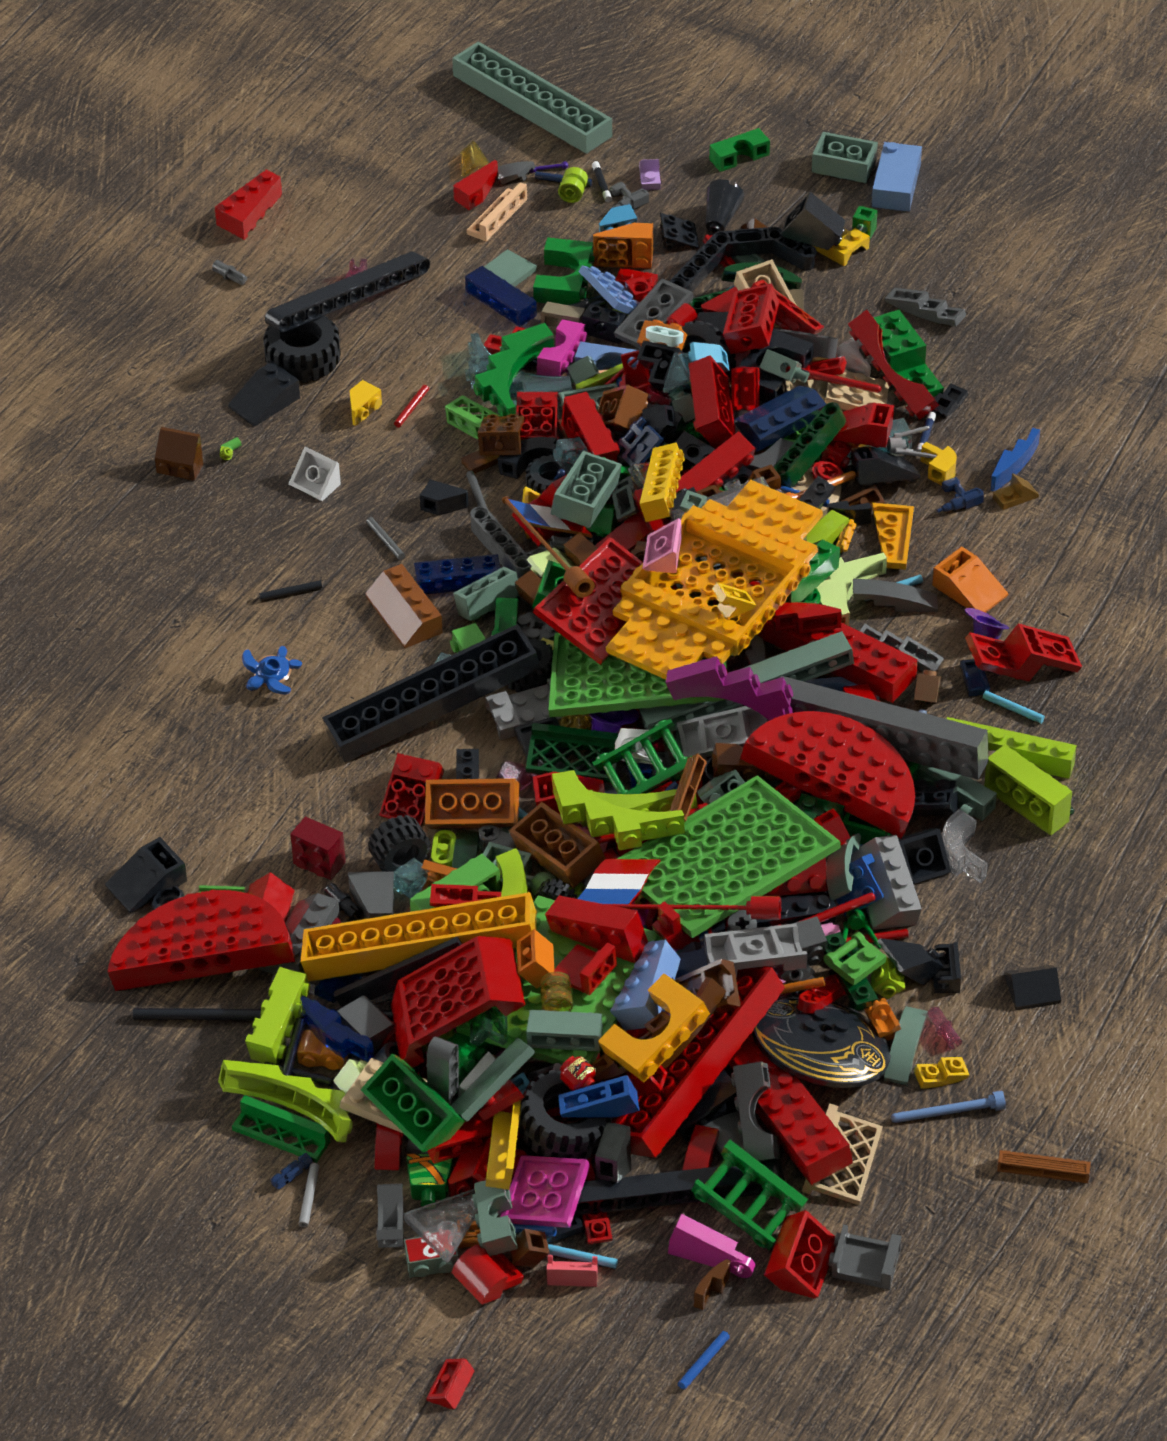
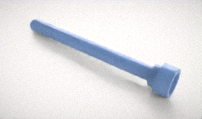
[891,1091,1006,1123]

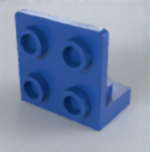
[826,853,884,917]

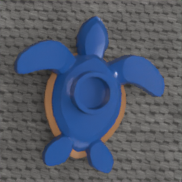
[242,646,302,695]

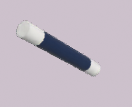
[916,412,936,452]

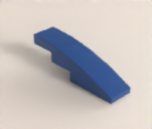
[991,428,1040,491]

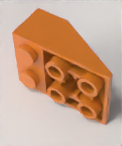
[593,223,653,269]
[932,547,1009,613]

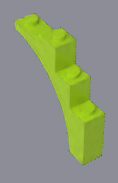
[552,770,685,850]
[218,1060,352,1142]

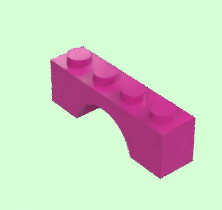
[537,319,587,379]

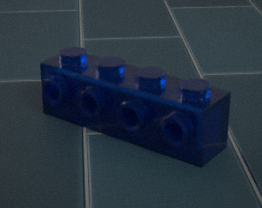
[414,554,500,594]

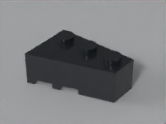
[677,1070,737,1142]

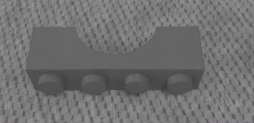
[731,1062,781,1162]

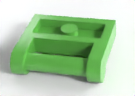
[824,932,887,986]

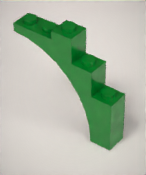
[473,323,554,416]

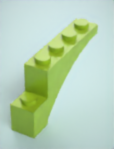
[579,789,697,827]

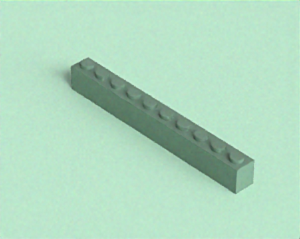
[639,631,854,732]

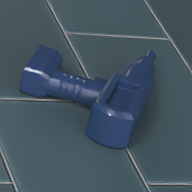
[936,477,984,513]

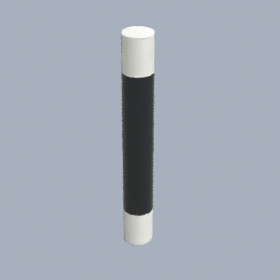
[592,161,612,202]

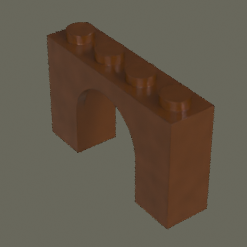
[515,532,598,607]

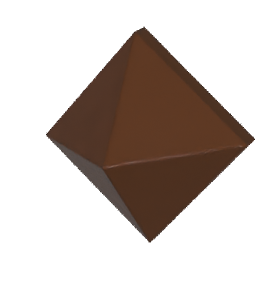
[741,218,767,229]

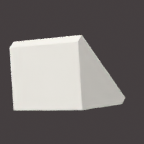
[289,447,341,501]

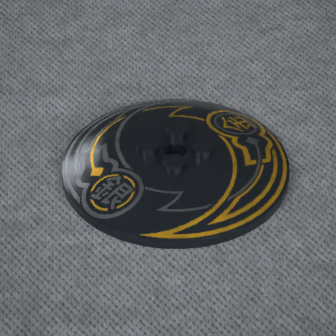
[752,995,891,1088]

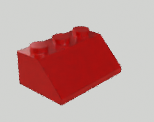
[764,1210,835,1299]

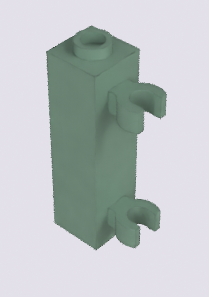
[918,765,997,823]

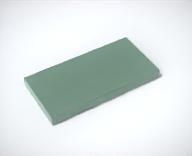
[451,1038,535,1121]

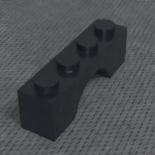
[642,405,683,477]

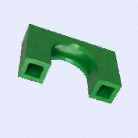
[533,237,595,305]

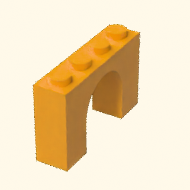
[598,973,710,1082]

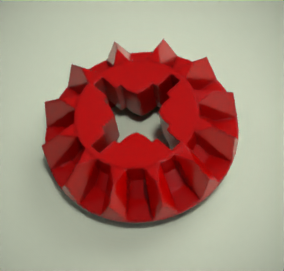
[811,461,844,485]

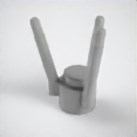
[887,426,937,459]

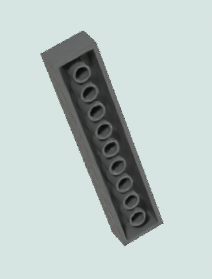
[780,676,988,780]

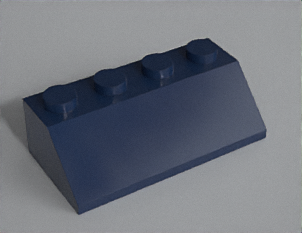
[734,385,826,452]

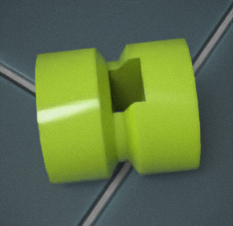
[558,167,588,203]

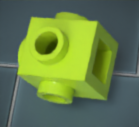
[871,957,905,999]

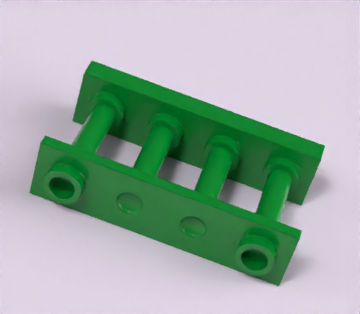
[592,718,692,794]
[691,1140,808,1251]

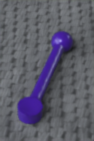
[529,161,568,173]

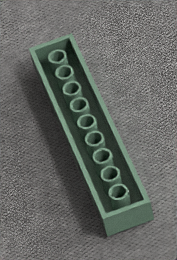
[452,41,612,154]

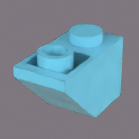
[688,342,729,372]

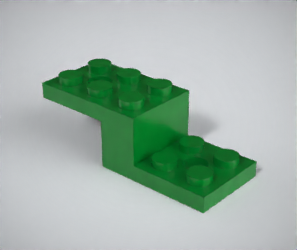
[873,310,944,405]

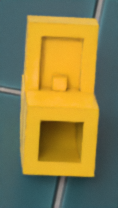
[921,442,957,486]

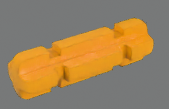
[836,519,856,553]

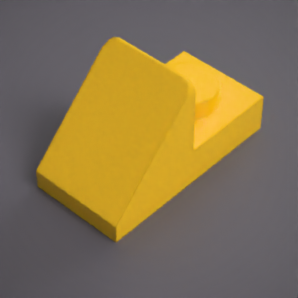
[712,582,756,620]

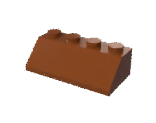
[365,564,442,648]

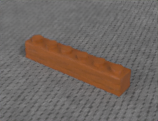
[669,753,707,822]
[997,1150,1091,1183]

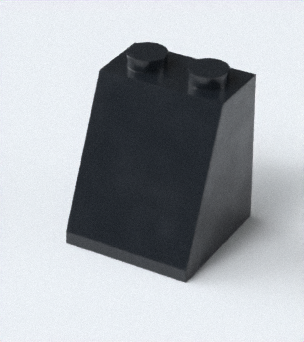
[780,192,846,250]

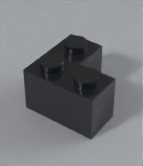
[637,340,687,393]

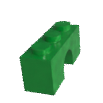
[709,128,770,172]

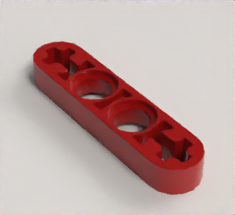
[797,975,846,1014]

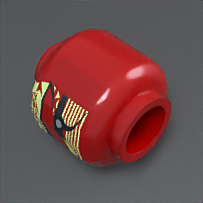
[560,1056,596,1091]

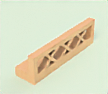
[467,182,527,242]

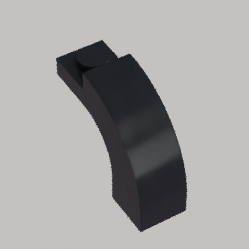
[497,437,573,479]

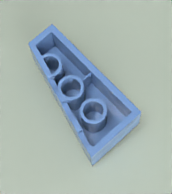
[610,940,681,1031]

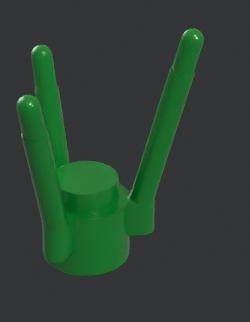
[842,908,881,949]

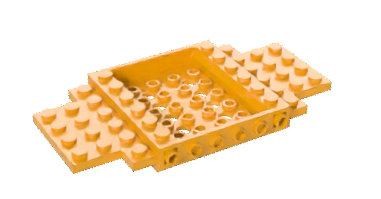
[606,480,823,680]

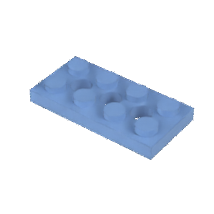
[578,265,640,315]

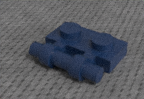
[618,417,664,471]

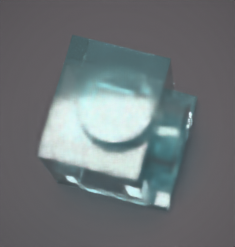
[553,437,588,466]

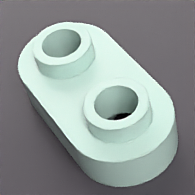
[646,326,683,347]

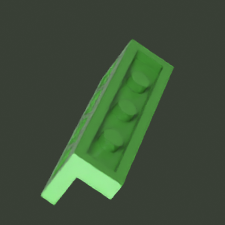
[445,395,500,440]

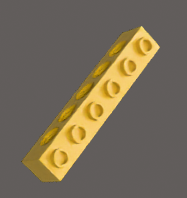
[640,443,685,522]

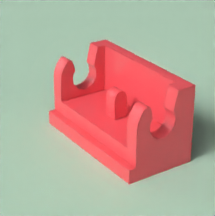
[547,1255,598,1287]

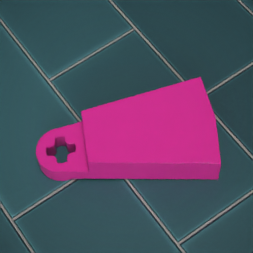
[668,1214,755,1278]

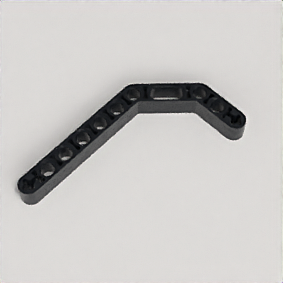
[650,227,816,317]

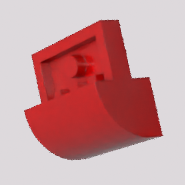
[451,1244,524,1305]

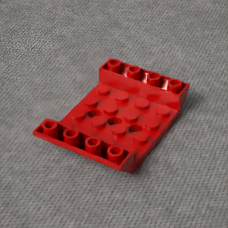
[391,936,525,1068]

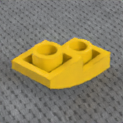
[913,1057,969,1088]

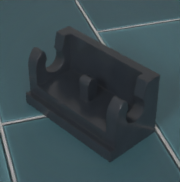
[933,942,961,993]

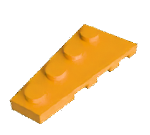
[872,503,914,570]

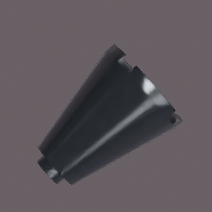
[706,179,744,234]

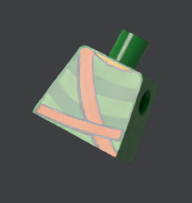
[407,1154,454,1209]

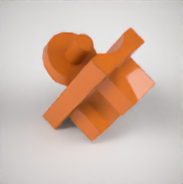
[864,997,901,1041]

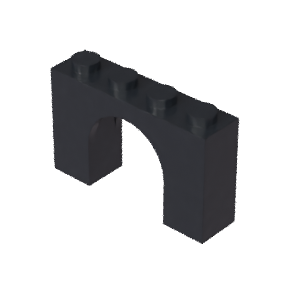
[730,329,813,403]

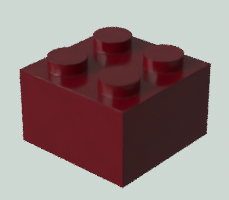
[290,816,346,880]

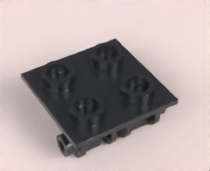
[660,213,699,250]

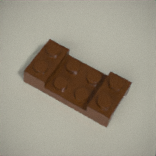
[674,959,740,1015]

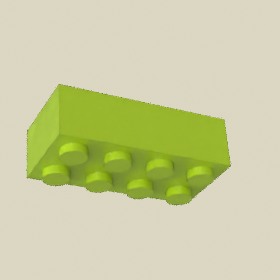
[984,745,1072,836]

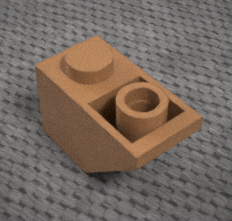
[914,670,942,703]

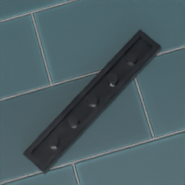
[334,937,462,1008]

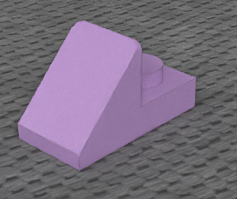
[639,159,661,190]

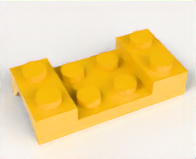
[813,228,870,266]

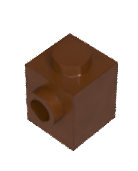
[510,1229,549,1268]

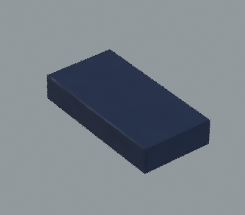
[960,659,990,697]

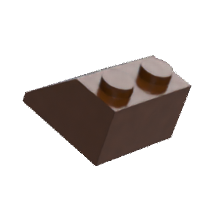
[155,427,203,481]

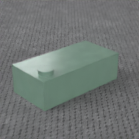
[551,451,622,528]

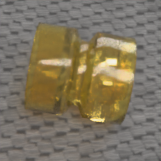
[540,972,573,1012]

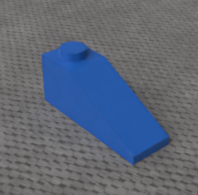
[558,1075,639,1117]

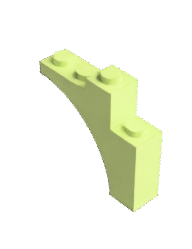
[817,553,887,626]

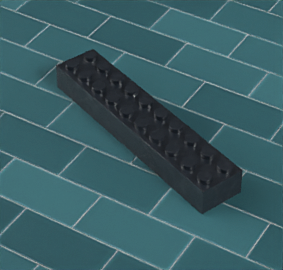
[322,624,540,763]

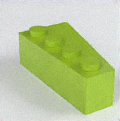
[245,967,311,1064]

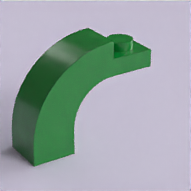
[492,598,519,636]

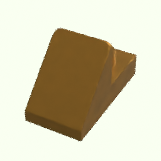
[993,474,1039,510]

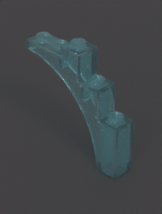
[465,333,572,406]

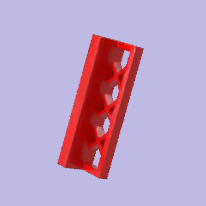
[751,279,824,334]

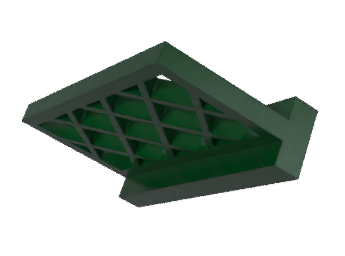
[525,723,619,783]

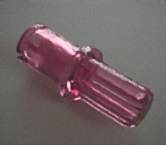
[927,1007,962,1049]

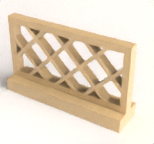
[802,1103,883,1205]

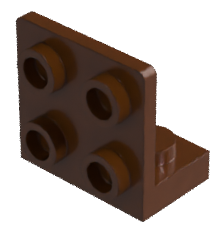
[478,414,524,455]

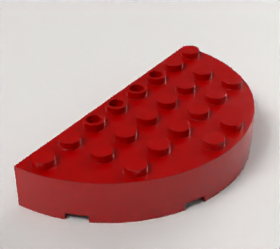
[740,711,915,839]
[107,890,295,991]

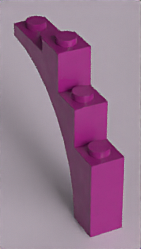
[666,656,793,721]

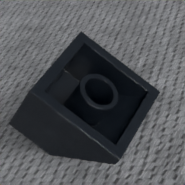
[898,828,951,884]

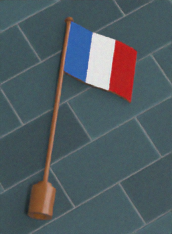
[502,496,594,598]

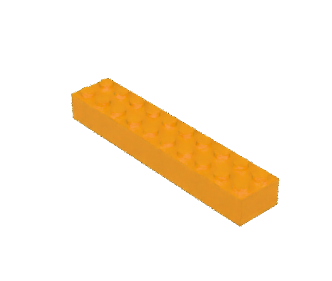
[301,892,537,981]

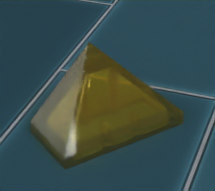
[460,141,489,177]

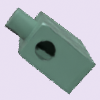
[759,349,810,383]

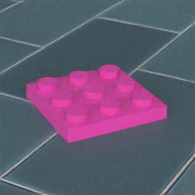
[500,1155,590,1228]

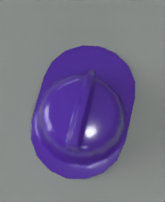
[965,608,1009,640]
[589,709,640,733]

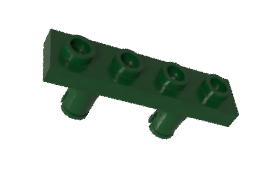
[824,932,878,1011]

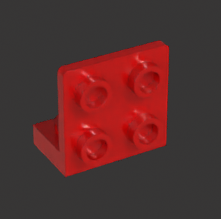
[553,943,617,996]

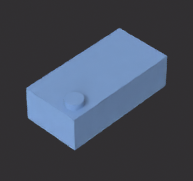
[872,142,922,212]

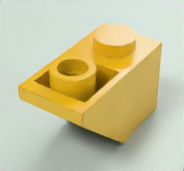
[349,380,382,426]

